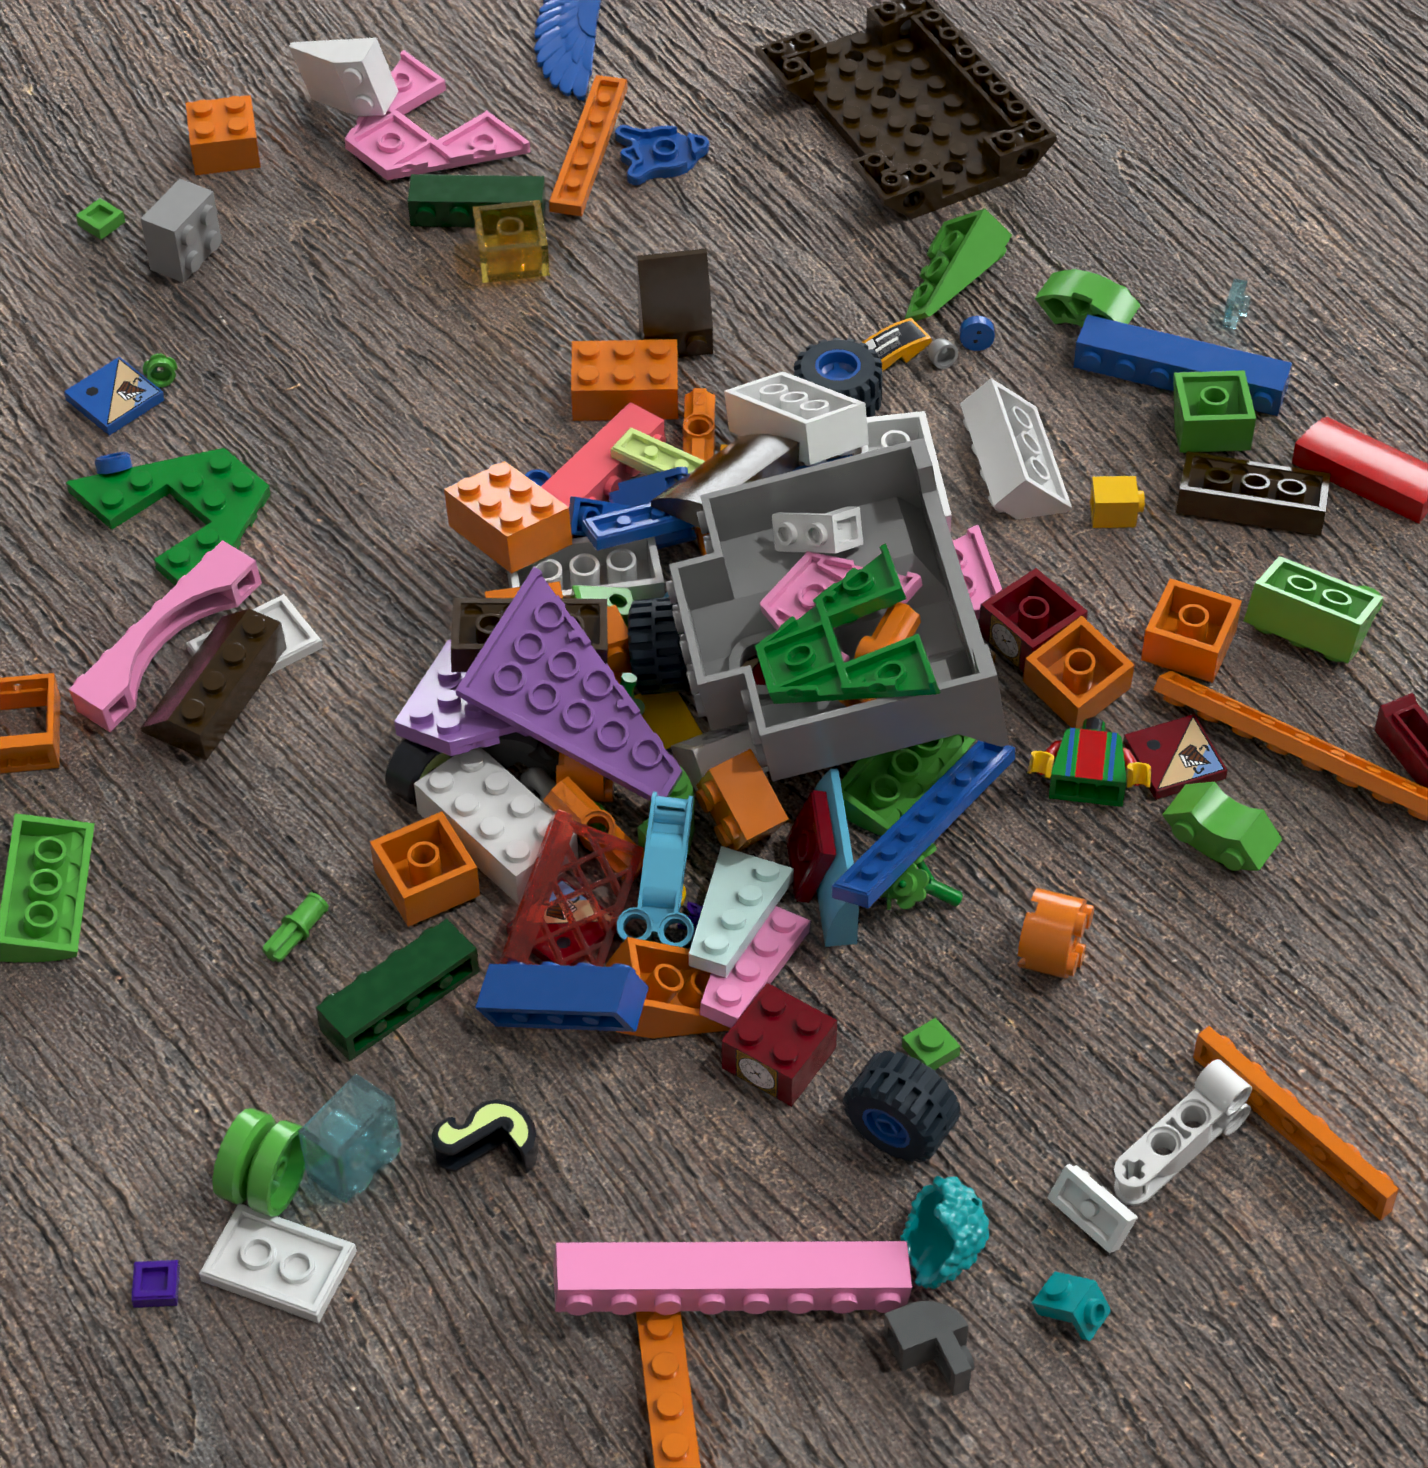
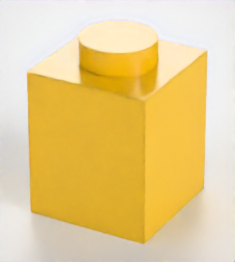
[1089,476,1145,528]

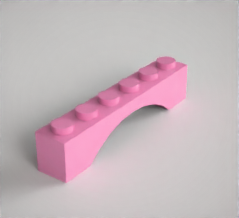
[69,540,262,732]

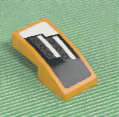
[863,318,933,372]

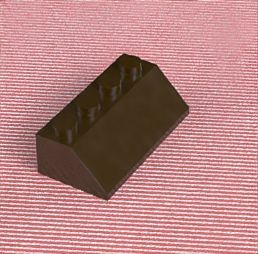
[141,608,287,761]

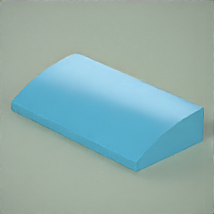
[814,768,859,947]

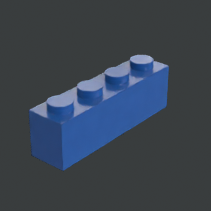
[475,961,649,1032]

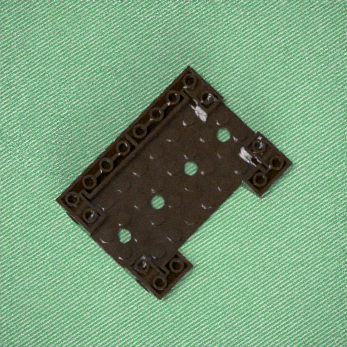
[755,0,1057,219]

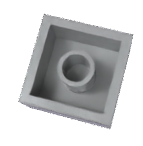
[141,178,222,283]

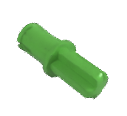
[262,892,329,962]

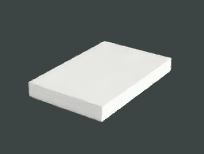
[186,594,323,676]
[199,1204,357,1323]

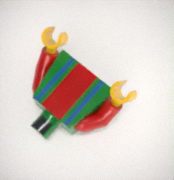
[1027,717,1151,807]

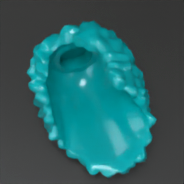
[900,1176,989,1289]

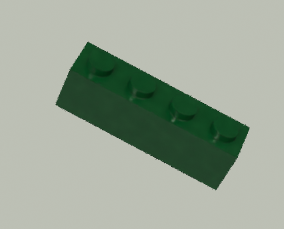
[408,174,546,228]
[316,918,480,1062]

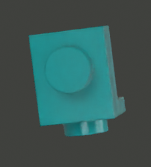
[1032,1271,1111,1341]

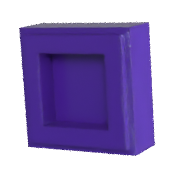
[131,1260,180,1308]

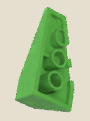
[905,208,1012,321]

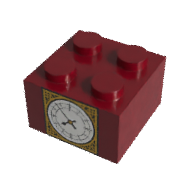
[979,568,1088,673]
[721,983,837,1107]

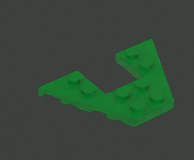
[66,448,271,586]
[755,543,941,704]

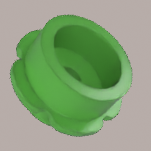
[142,353,177,387]

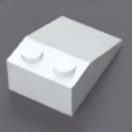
[289,38,398,116]

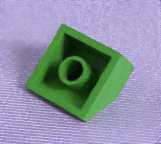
[1173,370,1256,453]

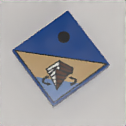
[64,357,165,435]

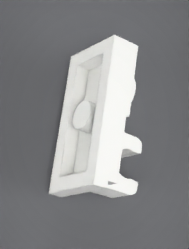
[1047,1164,1138,1254]

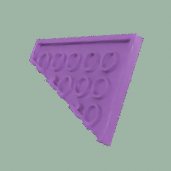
[456,567,683,802]

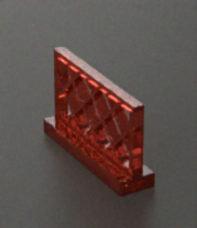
[498,809,644,967]

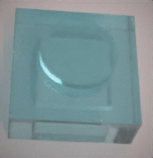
[1223,278,1251,329]

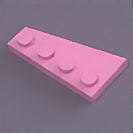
[700,906,811,1028]

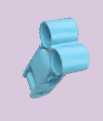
[617,791,695,949]

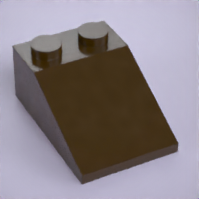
[636,248,713,358]

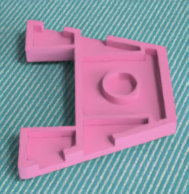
[759,551,923,663]

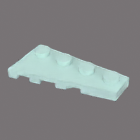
[689,846,794,978]

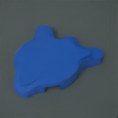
[615,125,709,185]

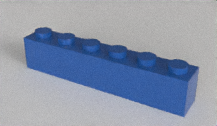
[1074,315,1292,416]

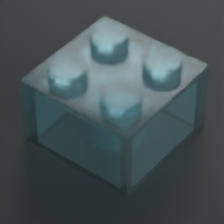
[298,1073,402,1204]

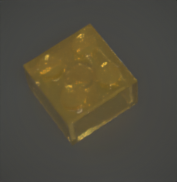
[473,200,550,283]

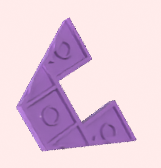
[394,639,529,756]

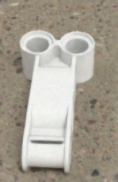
[1114,1059,1252,1206]

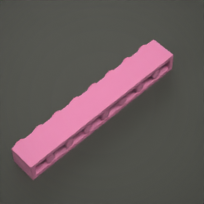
[553,1241,912,1315]

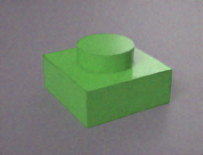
[76,198,125,239]
[902,1018,960,1070]

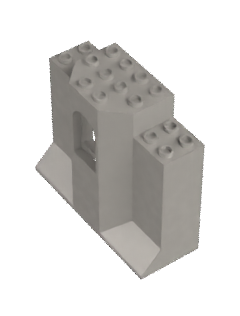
[666,437,1009,782]

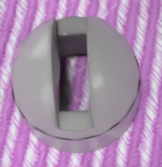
[928,338,958,369]

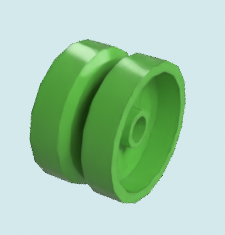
[212,1108,311,1217]

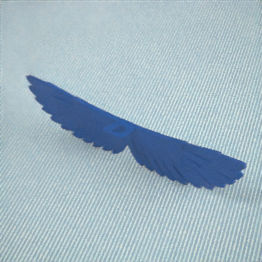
[534,0,602,101]

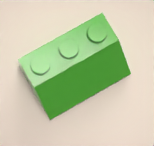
[1243,556,1383,664]

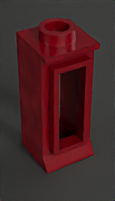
[1374,693,1428,788]

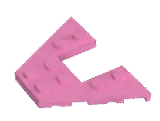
[345,50,530,180]

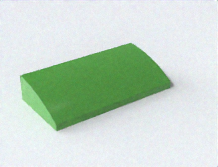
[840,734,977,836]
[0,813,95,963]

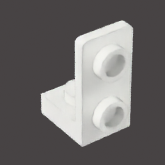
[772,506,863,554]

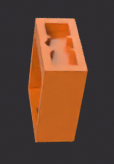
[0,673,61,774]

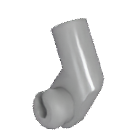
[520,767,556,807]

